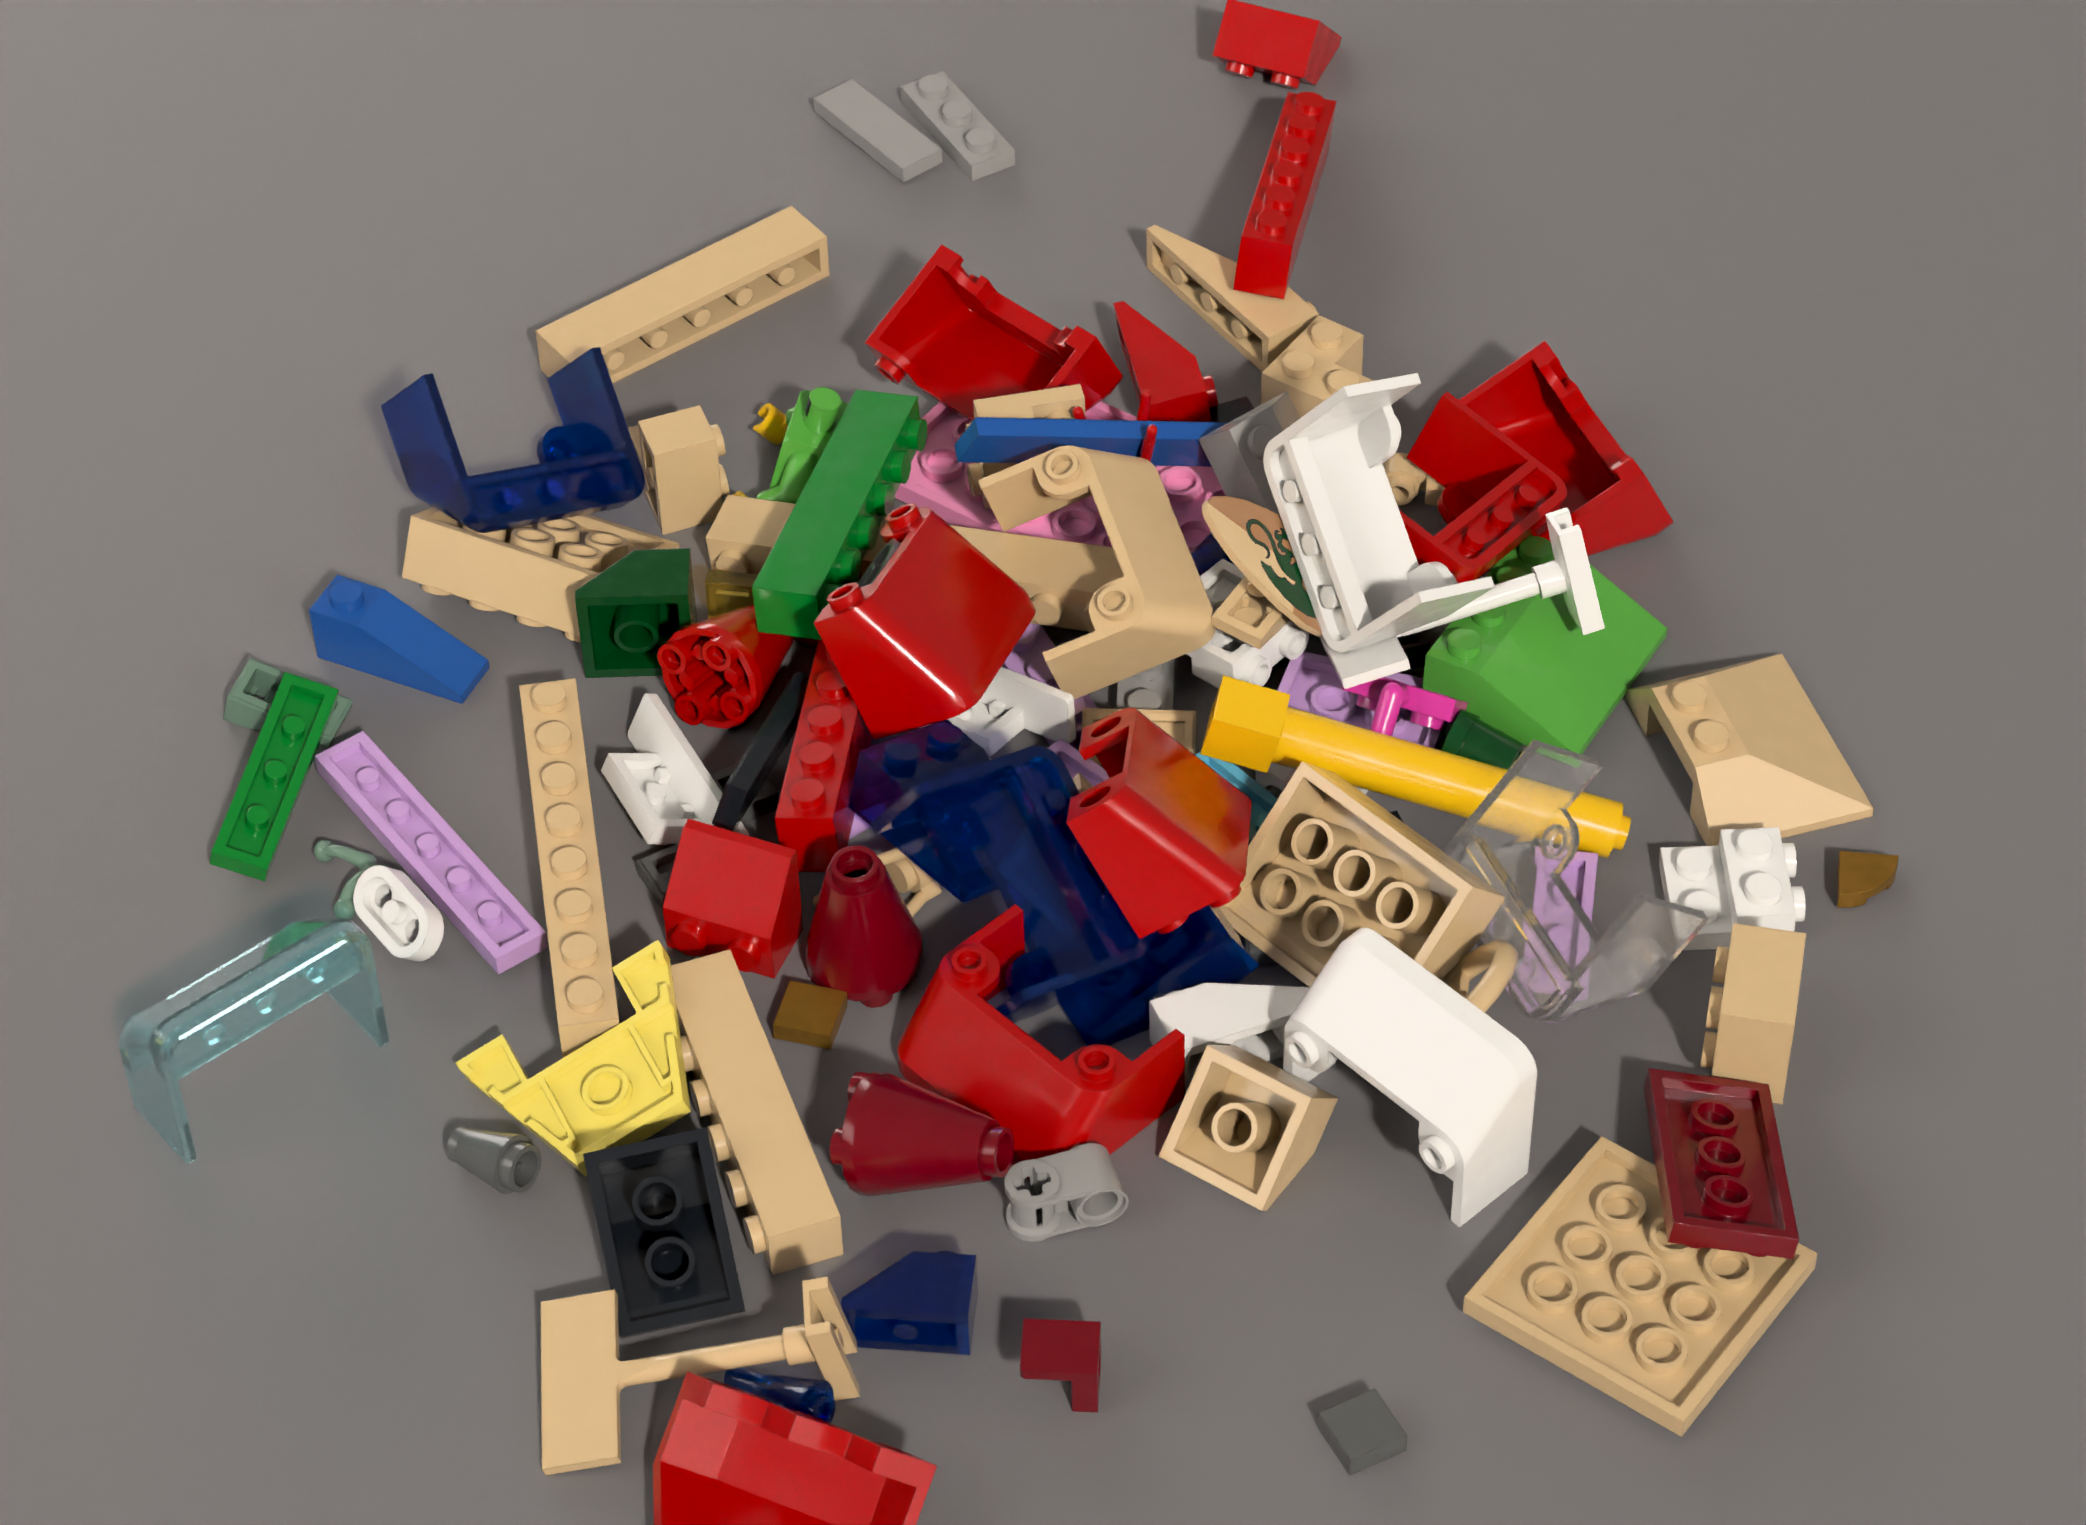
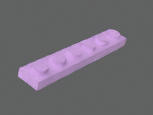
[314,731,548,975]

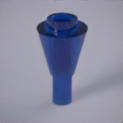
[724,1367,836,1423]

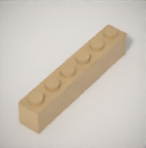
[535,206,830,402]
[671,949,844,1275]

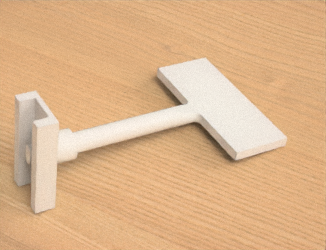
[1319,508,1605,689]

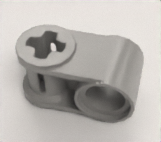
[1004,1143,1129,1242]

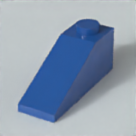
[309,575,490,704]

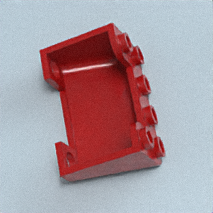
[1066,707,1252,939]

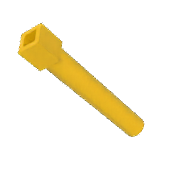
[1200,675,1631,859]

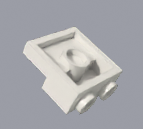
[1186,559,1309,689]
[1658,827,1805,951]

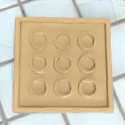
[1463,1136,1818,1437]

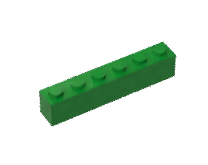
[752,389,927,640]

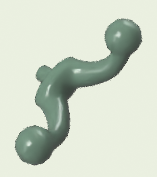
[314,840,388,921]

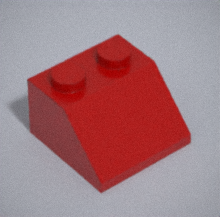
[1212,0,1342,90]
[663,818,803,979]

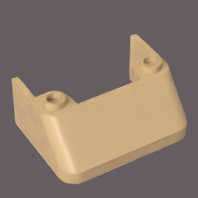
[978,445,1216,700]

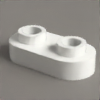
[353,865,444,962]

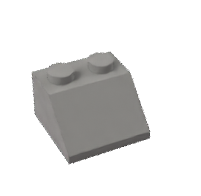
[1198,392,1300,515]

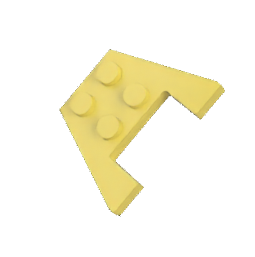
[455,940,691,1176]

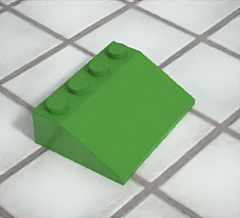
[1422,535,1668,764]

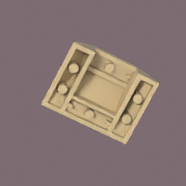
[1625,653,1874,846]

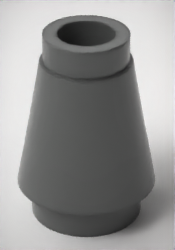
[447,1126,541,1194]

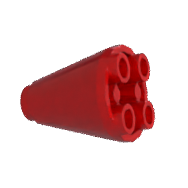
[657,604,794,729]

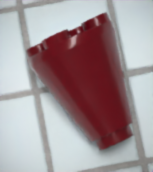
[806,845,924,1008]
[829,1071,1014,1196]

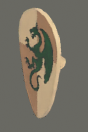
[1202,496,1323,636]

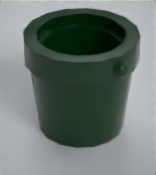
[1441,710,1524,772]

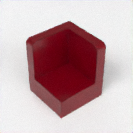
[1020,1318,1101,1412]

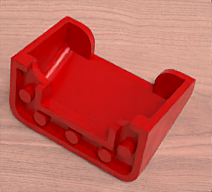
[864,244,1123,422]
[1459,341,1674,556]
[813,503,1036,740]

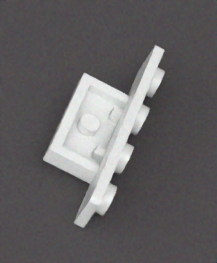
[918,667,1076,757]
[601,693,750,846]

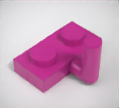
[1342,677,1468,736]

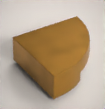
[1837,851,1899,908]

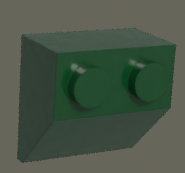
[575,548,698,678]

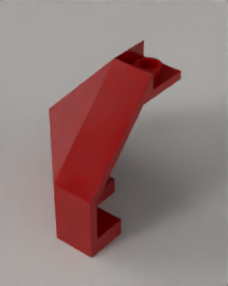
[653,1371,937,1525]

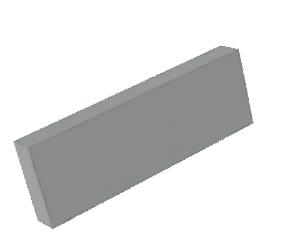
[813,79,943,183]

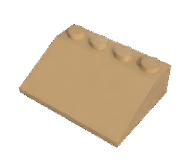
[402,483,680,643]
[1208,761,1506,987]

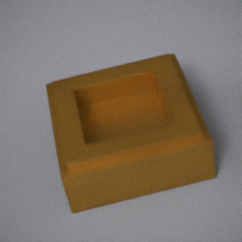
[773,981,848,1050]

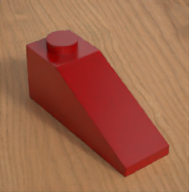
[1113,301,1218,422]

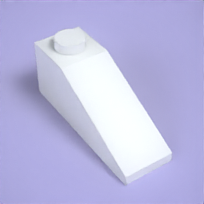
[1149,983,1310,1089]

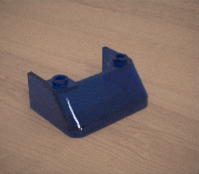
[381,347,645,533]
[871,746,1150,1023]

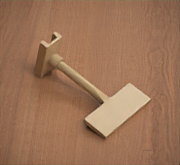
[541,1276,860,1476]

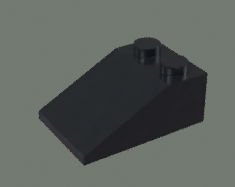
[583,1127,745,1339]

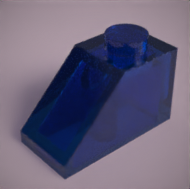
[841,1251,978,1355]

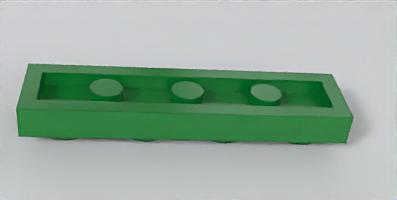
[209,672,339,882]

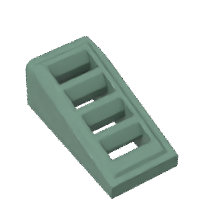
[223,658,353,747]

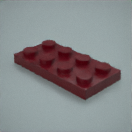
[1643,1068,1799,1259]

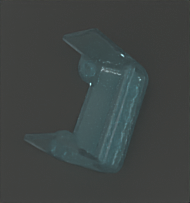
[119,918,390,1164]

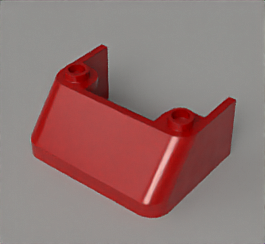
[1399,391,1567,583]
[897,904,1185,1179]

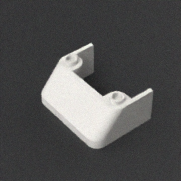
[1263,373,1495,653]
[1283,927,1537,1227]

